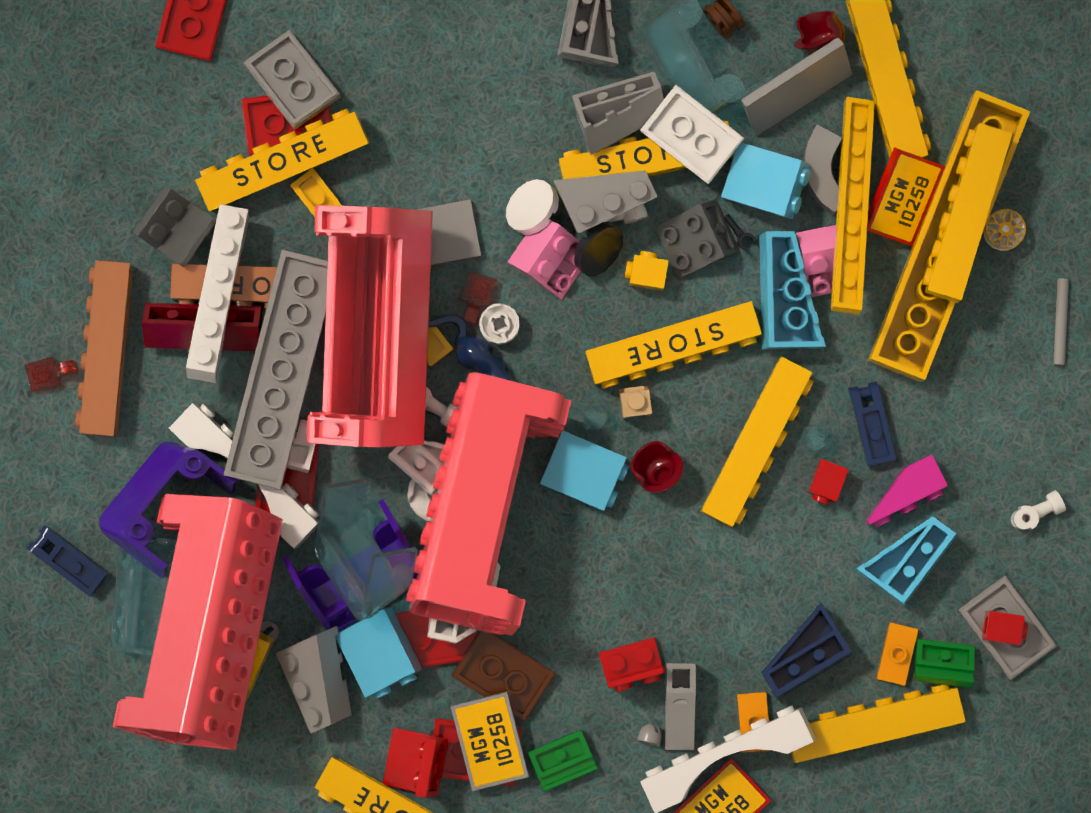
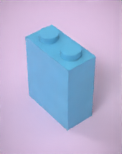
[721,143,811,219]
[540,431,629,511]
[335,608,423,699]

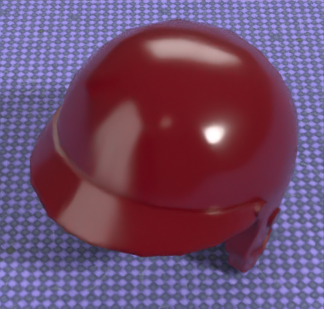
[794,11,845,55]
[631,441,683,493]

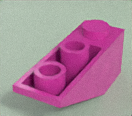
[865,455,948,527]

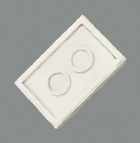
[640,85,744,184]

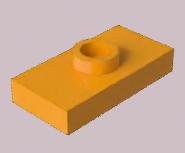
[876,622,918,686]
[737,692,769,753]

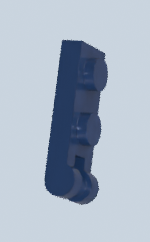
[848,381,896,466]
[27,525,109,597]

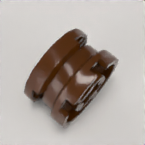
[702,0,745,40]

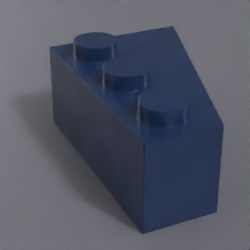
[761,602,852,701]

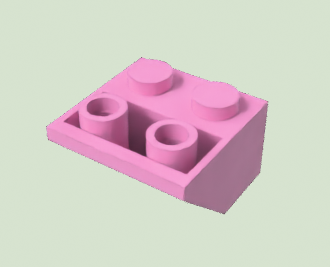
[508,221,581,300]
[796,225,836,297]

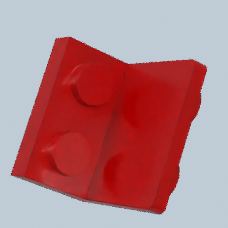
[599,637,665,692]
[383,728,448,798]

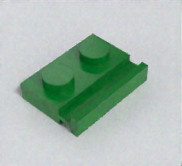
[914,639,975,688]
[528,729,598,791]

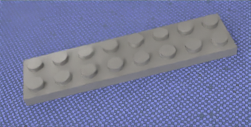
[224,250,328,490]

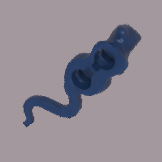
[428,314,511,380]

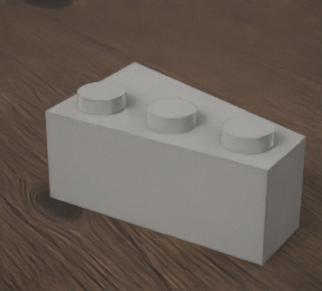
[557,0,619,68]
[572,71,664,155]
[553,170,657,233]
[276,626,352,733]

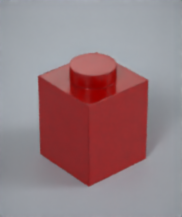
[807,459,849,506]
[982,611,1028,645]

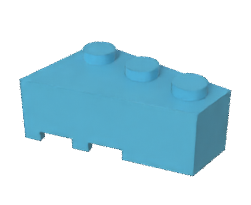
[856,516,956,606]

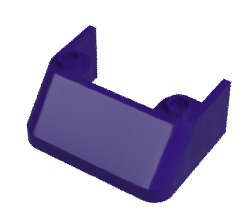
[99,442,237,579]
[282,499,417,632]

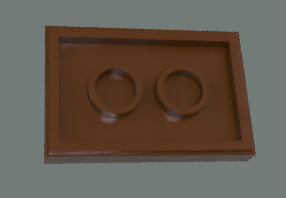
[451,631,556,722]

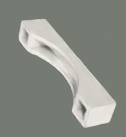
[186,204,249,383]
[169,403,321,549]
[640,705,816,813]

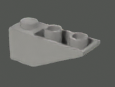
[665,662,696,750]

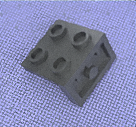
[133,185,216,267]
[655,200,739,279]

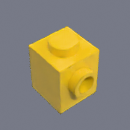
[625,251,669,291]

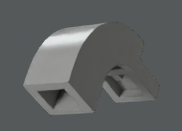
[803,125,870,215]

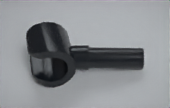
[724,214,756,250]

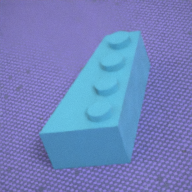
[759,231,826,350]

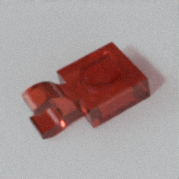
[462,271,497,325]
[24,357,79,393]

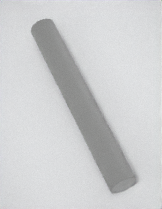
[1053,278,1069,365]

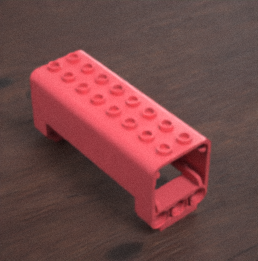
[307,205,433,447]
[406,372,571,636]
[113,494,283,750]

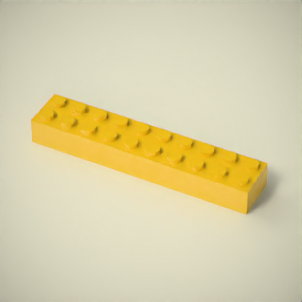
[867,90,1030,382]

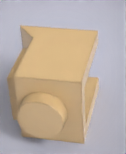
[619,386,652,419]

